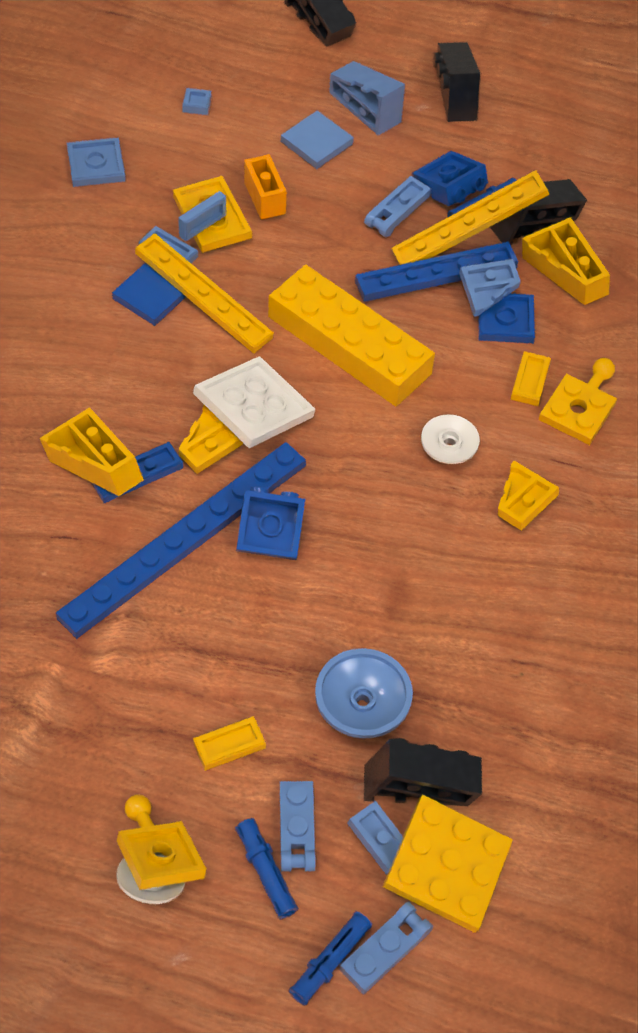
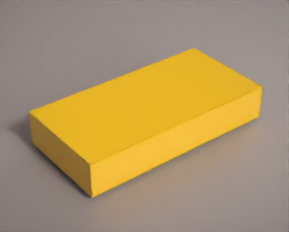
[510,351,551,407]
[193,716,266,771]

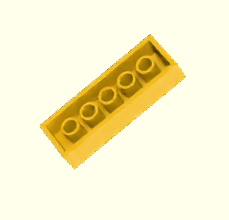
[268,264,435,407]

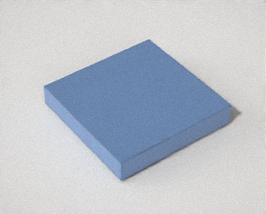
[281,110,354,169]
[67,137,126,187]

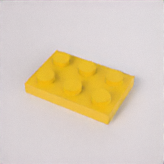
[173,176,252,253]

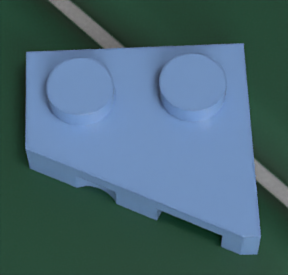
[459,259,521,317]

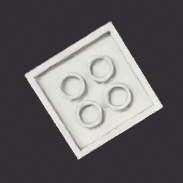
[193,356,316,448]

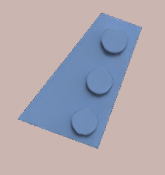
[329,61,405,135]

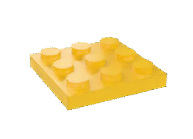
[382,795,513,933]

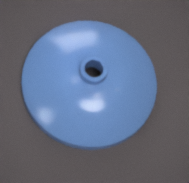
[315,648,413,738]

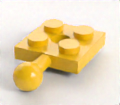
[539,358,617,446]
[117,794,206,890]

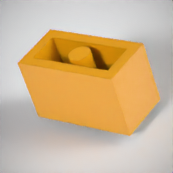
[244,154,287,220]

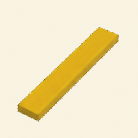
[391,170,549,265]
[135,233,274,354]

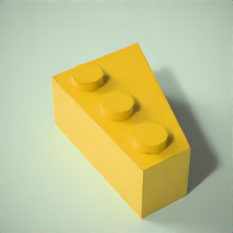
[522,217,610,305]
[39,407,144,496]

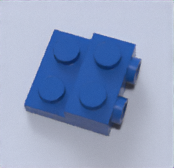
[412,151,488,206]
[236,487,305,560]

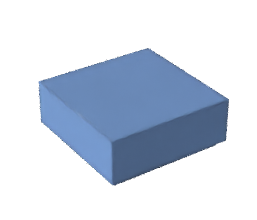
[182,88,212,115]

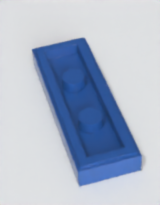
[92,442,183,503]

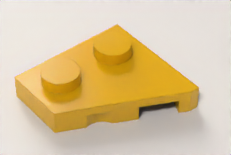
[179,405,243,474]
[498,461,559,530]

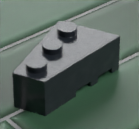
[284,0,356,47]
[433,42,481,122]
[490,179,587,245]
[364,738,482,806]

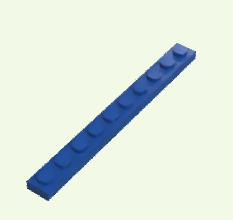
[56,442,306,639]

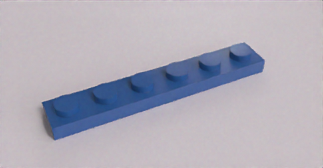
[355,242,518,302]

